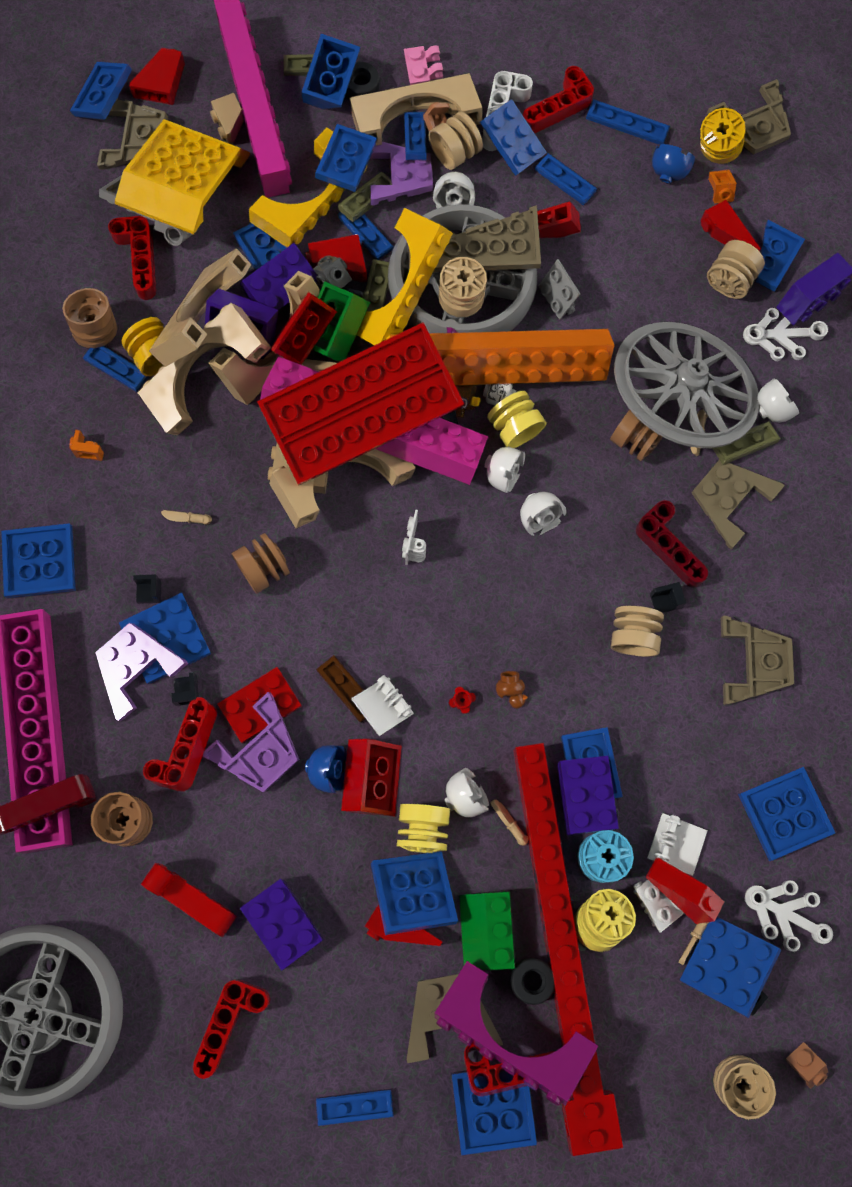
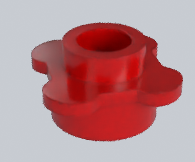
[449,687,476,714]

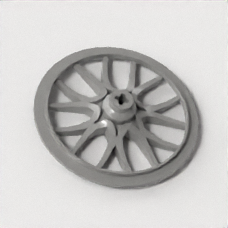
[614,322,759,448]

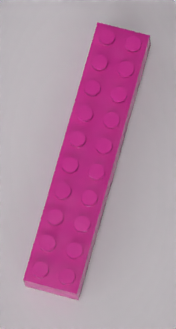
[214,0,292,198]
[260,356,488,485]
[0,609,73,854]

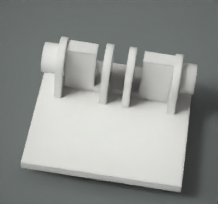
[402,510,426,565]
[352,675,414,736]
[647,813,708,876]
[633,880,684,933]

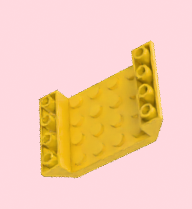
[115,119,250,234]

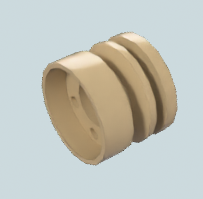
[428,111,483,170]
[707,240,765,299]
[439,257,487,317]
[611,606,664,657]
[713,1055,776,1120]

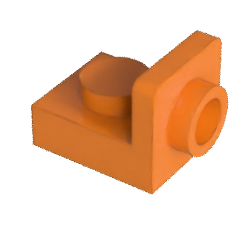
[708,170,737,204]
[69,430,104,461]

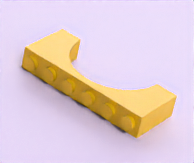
[249,127,367,247]
[356,208,453,345]

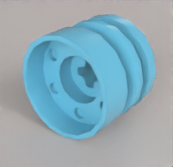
[577,830,634,883]

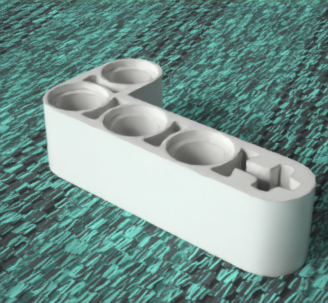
[482,71,533,151]

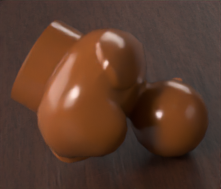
[495,671,528,709]

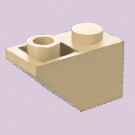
[210,93,244,145]

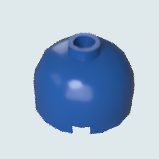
[652,144,696,184]
[305,745,347,793]

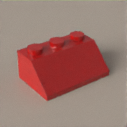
[271,291,337,365]
[341,739,402,817]

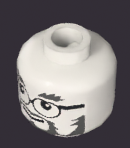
[483,384,516,405]

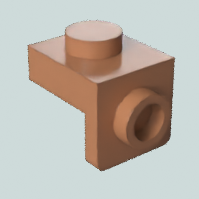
[423,102,450,132]
[786,1042,828,1089]

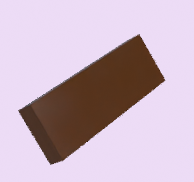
[316,655,366,723]

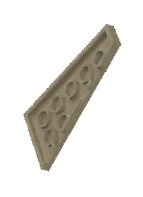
[409,205,541,272]

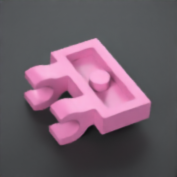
[404,45,443,85]

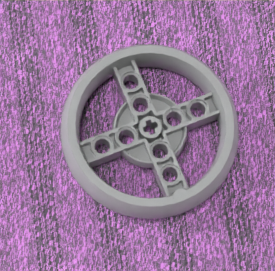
[388,204,537,334]
[0,924,123,1110]

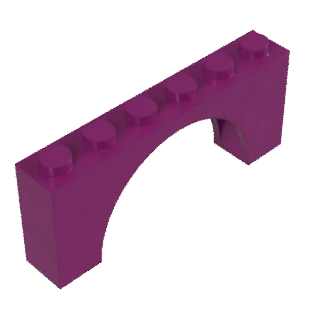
[434,961,598,1106]

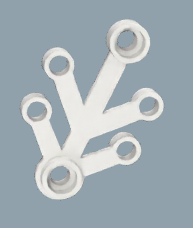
[743,308,828,361]
[745,881,833,952]

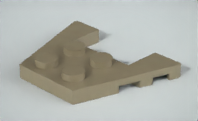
[707,79,791,155]
[97,98,168,170]
[692,460,785,549]
[721,616,794,705]
[407,974,503,1063]

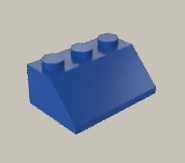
[302,34,360,109]

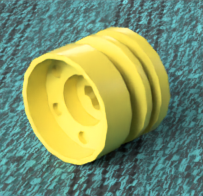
[487,391,547,448]
[397,804,450,853]
[574,889,636,952]

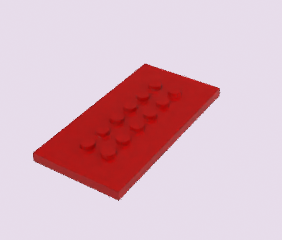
[257,322,464,486]

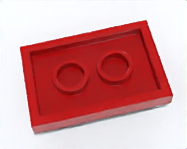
[218,667,302,744]

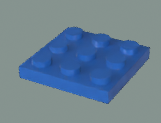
[1,523,76,598]
[119,593,211,684]
[738,767,835,861]
[371,851,458,935]
[680,917,781,1018]
[451,1070,537,1155]

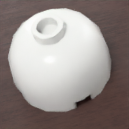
[433,172,475,208]
[757,378,799,423]
[485,447,525,493]
[520,492,566,536]
[445,768,489,817]

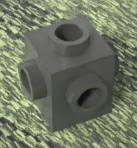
[314,255,352,288]

